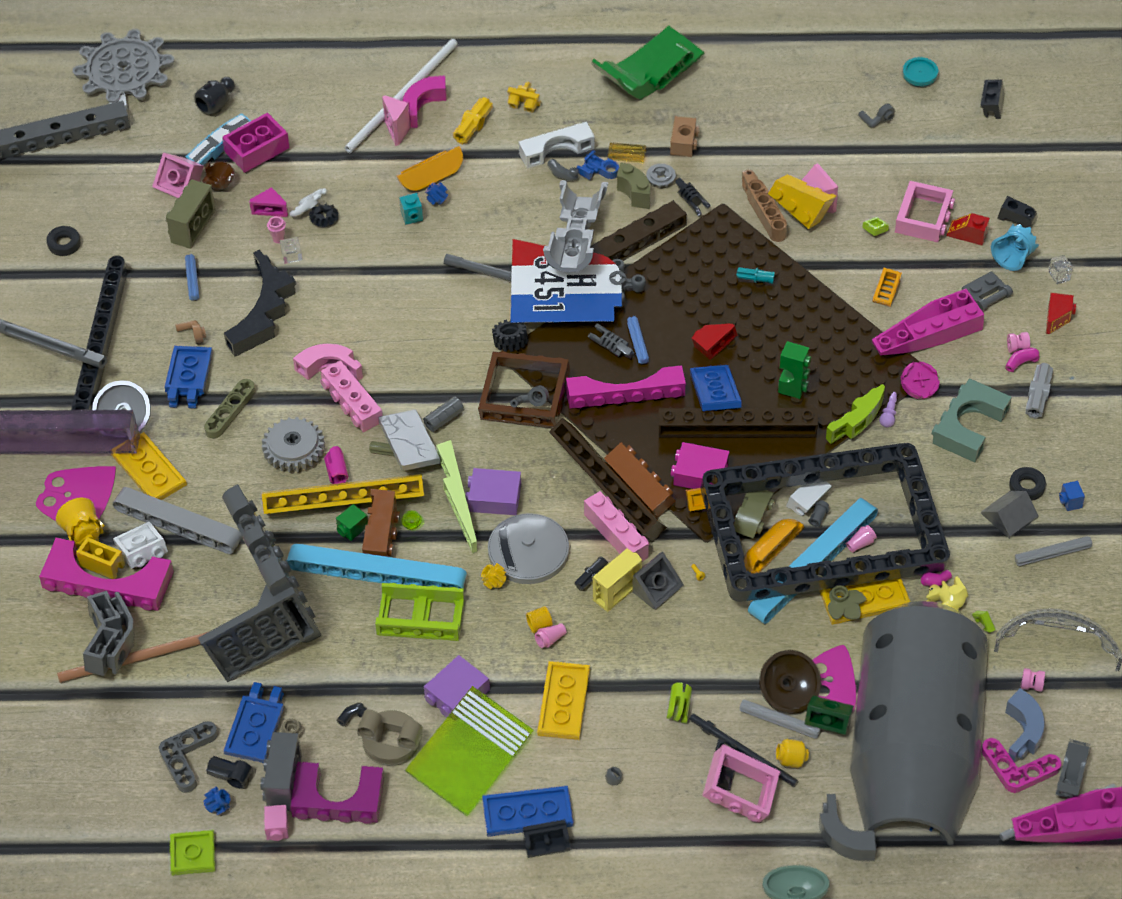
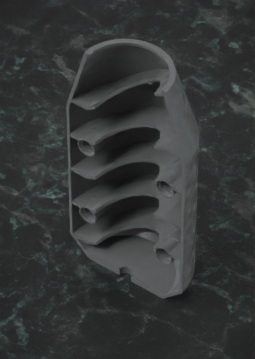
[850,601,988,846]

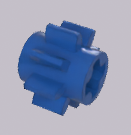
[425,182,448,205]
[204,787,231,815]

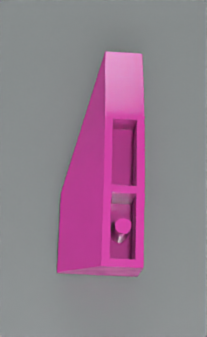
[872,289,984,355]
[1012,787,1122,842]

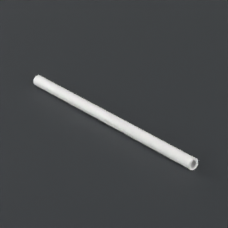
[345,39,458,153]

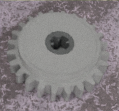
[262,417,325,472]

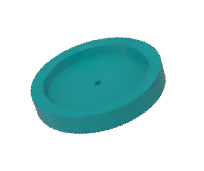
[902,57,939,86]

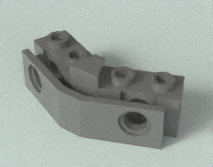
[83,591,135,676]

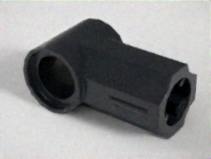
[206,756,253,789]

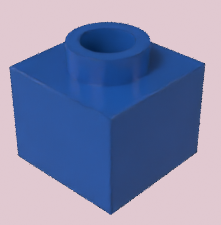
[1059,481,1085,511]

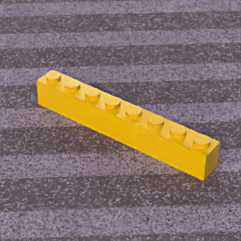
[262,474,424,514]

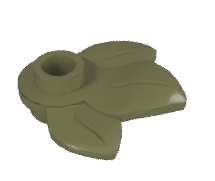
[828,586,866,620]

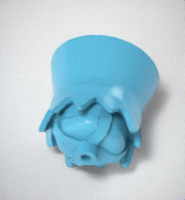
[991,224,1039,271]

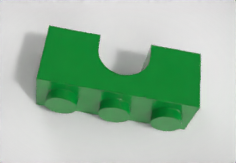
[778,341,811,399]

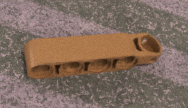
[742,169,787,242]

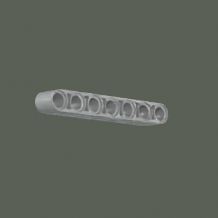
[112,487,243,554]

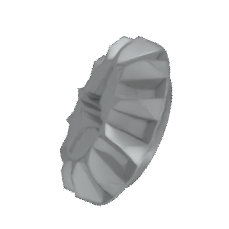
[646,164,676,188]

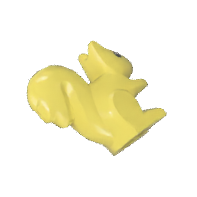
[926,576,968,612]

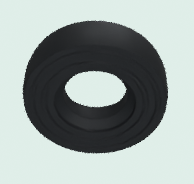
[46,226,81,256]
[1009,467,1046,501]

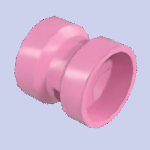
[1007,332,1030,353]
[1021,668,1045,692]

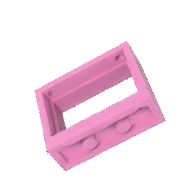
[895,181,955,242]
[702,744,780,823]

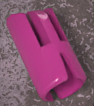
[324,446,349,484]

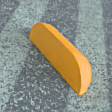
[396,146,463,190]
[744,519,804,574]

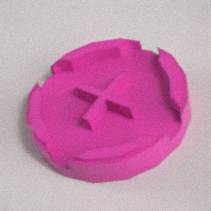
[901,361,940,399]

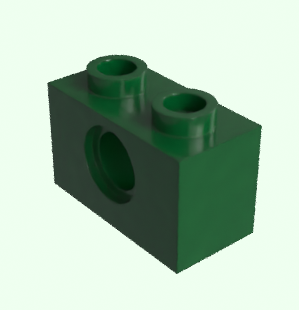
[804,695,854,735]

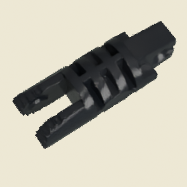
[675,177,711,216]

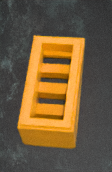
[872,268,902,307]

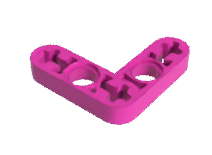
[982,738,1061,793]

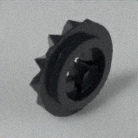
[309,202,339,227]

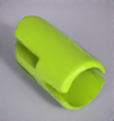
[667,683,692,724]

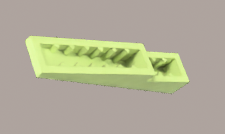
[436,440,477,553]

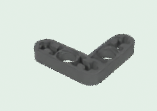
[159,721,218,793]

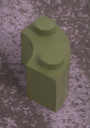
[617,162,650,209]
[734,490,775,539]

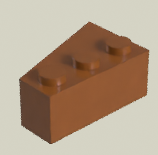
[362,489,400,557]

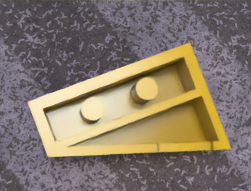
[768,174,836,229]

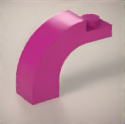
[403,76,446,128]

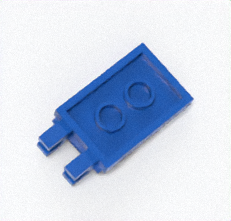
[165,346,213,408]
[223,682,284,763]

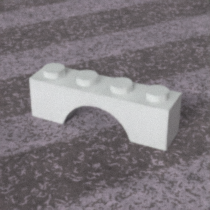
[519,122,595,169]

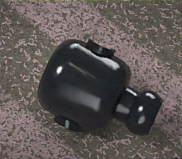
[194,77,236,114]

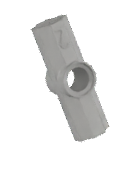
[1025,363,1053,419]

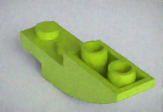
[826,384,885,444]

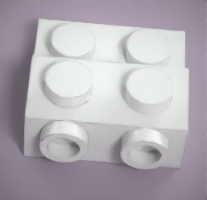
[113,522,168,569]

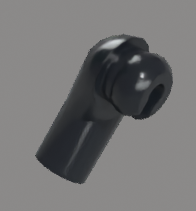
[336,702,367,726]

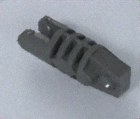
[588,323,634,359]

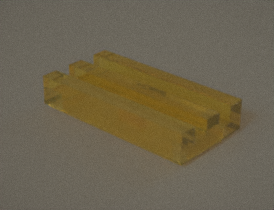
[608,143,646,163]

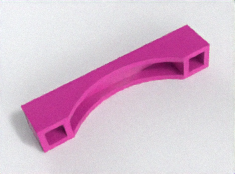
[566,366,686,408]

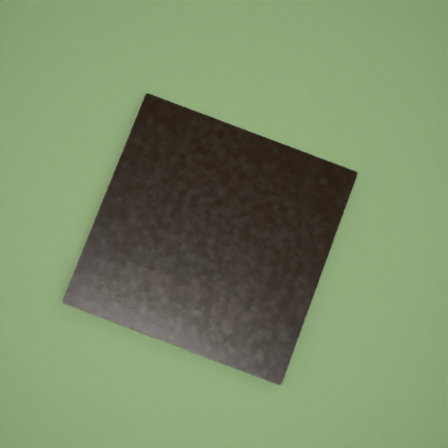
[504,203,919,543]

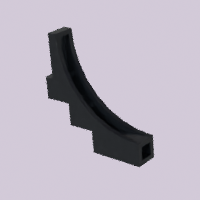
[224,249,296,357]

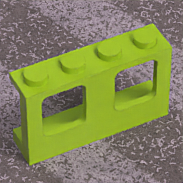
[375,583,464,641]

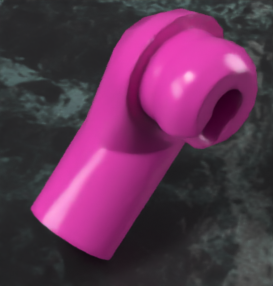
[921,570,952,586]

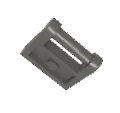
[962,271,1013,311]

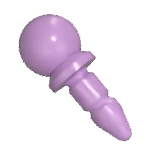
[879,392,897,427]

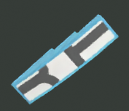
[186,113,251,165]

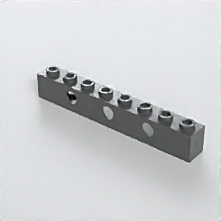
[0,101,130,159]

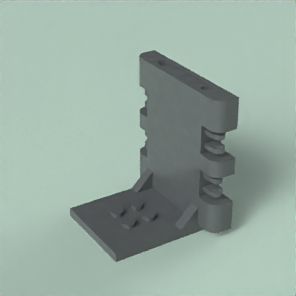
[198,484,322,682]

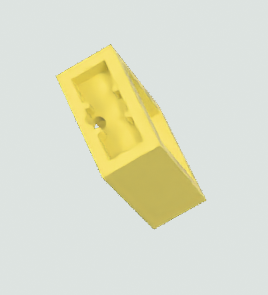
[593,548,642,612]

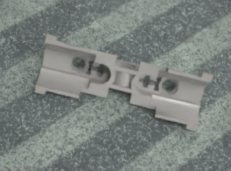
[543,180,608,273]

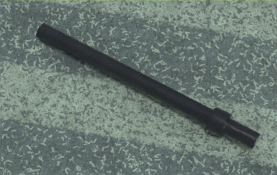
[689,713,799,787]

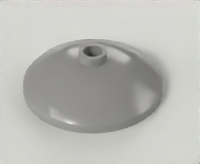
[92,381,151,439]

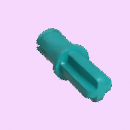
[736,267,775,284]

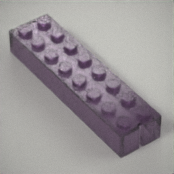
[0,409,140,454]

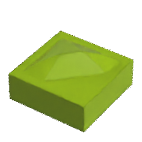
[862,217,889,236]

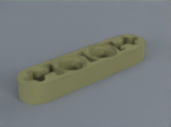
[204,379,255,439]

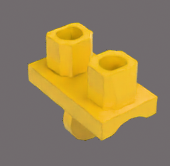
[507,82,542,113]

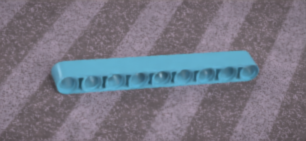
[748,498,878,624]
[287,544,467,589]

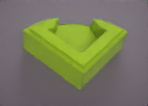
[972,610,996,633]

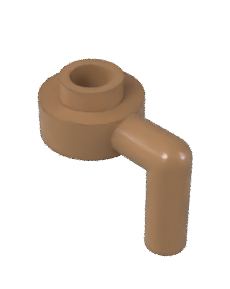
[175,320,206,344]

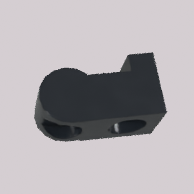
[997,196,1037,228]

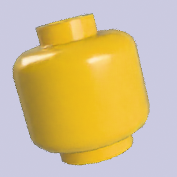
[776,739,809,768]

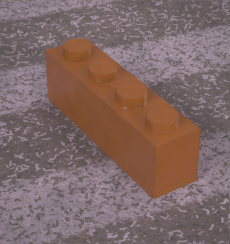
[604,442,676,517]

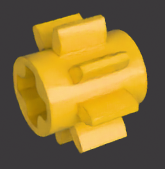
[481,563,506,589]

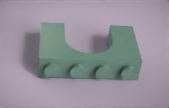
[931,378,1012,463]

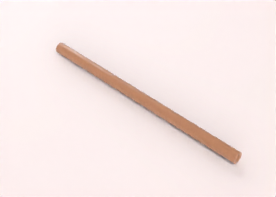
[57,632,208,683]

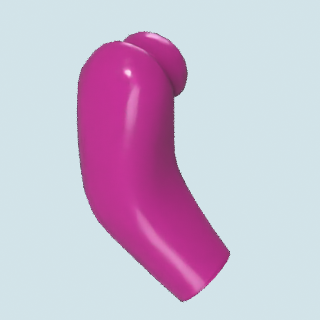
[1005,348,1040,372]

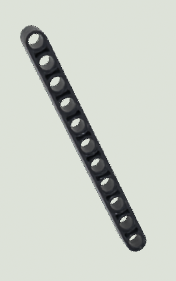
[71,255,127,428]

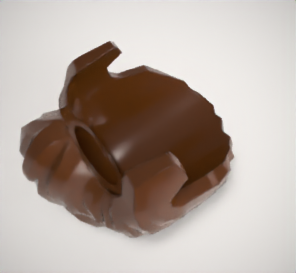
[202,162,234,190]

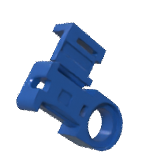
[577,150,619,180]

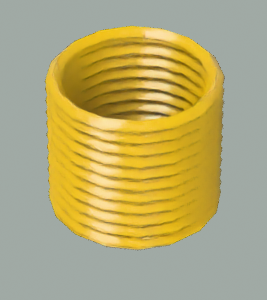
[526,606,553,634]

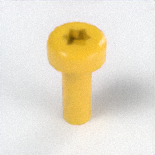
[691,564,705,581]

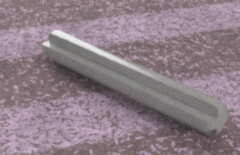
[1015,536,1092,566]
[740,699,820,738]

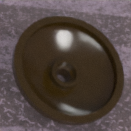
[759,650,821,713]

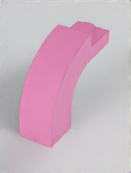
[293,344,363,381]

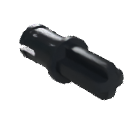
[574,556,608,590]

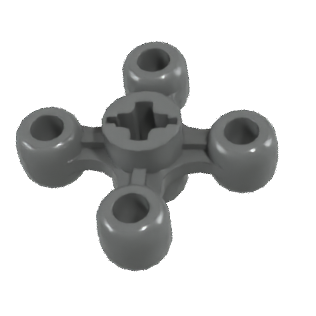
[591,259,646,308]

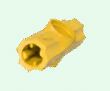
[453,97,493,144]

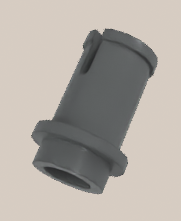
[808,500,829,527]

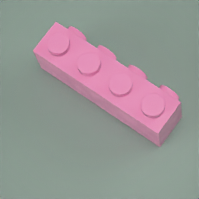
[320,360,383,433]
[584,491,649,561]

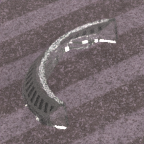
[994,608,1122,672]

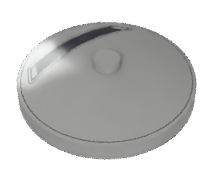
[488,513,569,584]

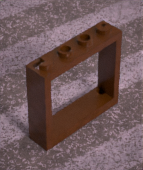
[478,351,570,428]

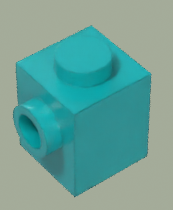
[399,193,423,225]

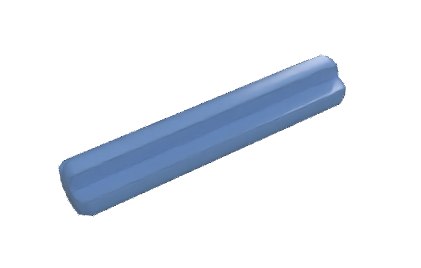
[185,254,199,301]
[627,316,649,364]

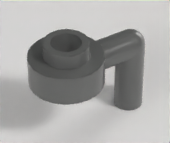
[858,103,895,128]
[510,386,549,407]

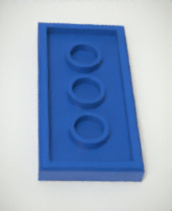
[690,365,741,411]
[482,786,573,837]

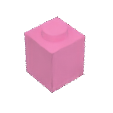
[264,805,288,841]

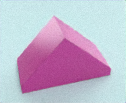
[249,187,288,217]

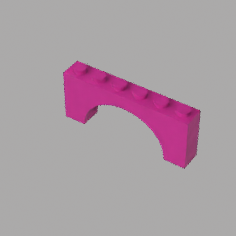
[39,538,174,611]

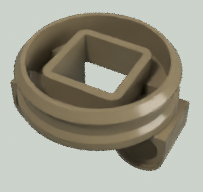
[357,710,423,765]

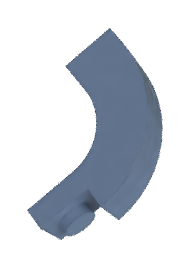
[1005,688,1044,763]

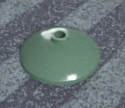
[762,865,829,899]

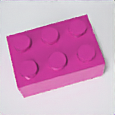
[222,112,290,173]

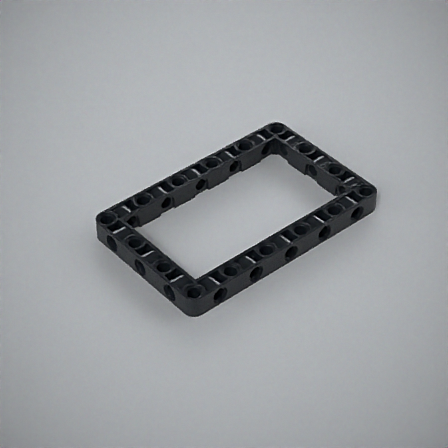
[700,443,950,602]

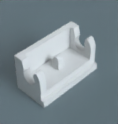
[786,482,831,516]

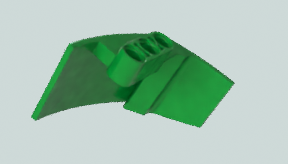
[591,25,705,100]

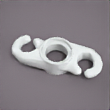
[290,188,327,217]

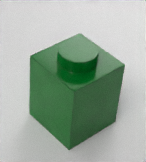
[336,504,368,541]

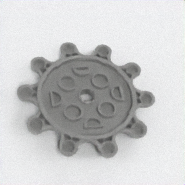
[72,29,174,103]

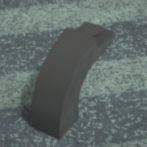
[1055,739,1091,798]
[819,794,876,861]

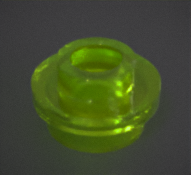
[402,510,422,530]

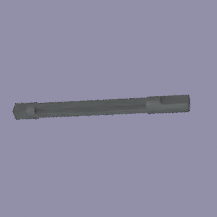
[0,319,108,369]

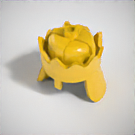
[56,497,105,549]

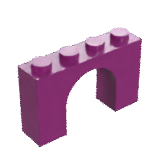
[290,762,384,824]

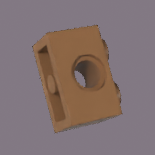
[670,116,700,157]

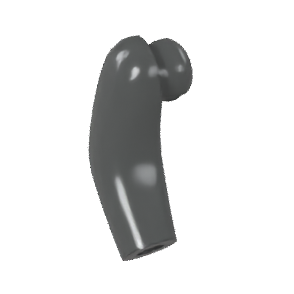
[547,159,579,181]

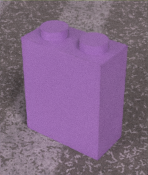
[465,468,522,515]
[424,655,490,721]

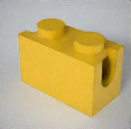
[76,537,125,579]

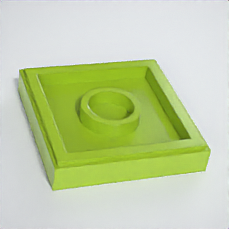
[170,830,215,876]

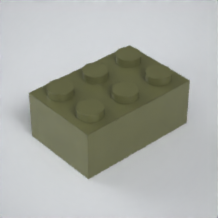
[166,179,215,249]

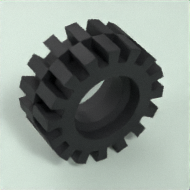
[492,319,528,352]

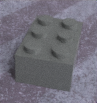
[260,732,302,811]

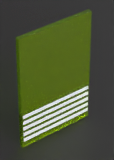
[405,686,534,816]

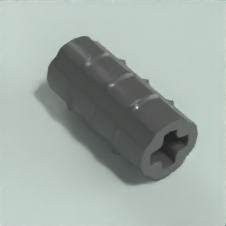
[423,396,464,432]

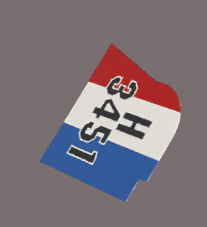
[511,239,622,323]

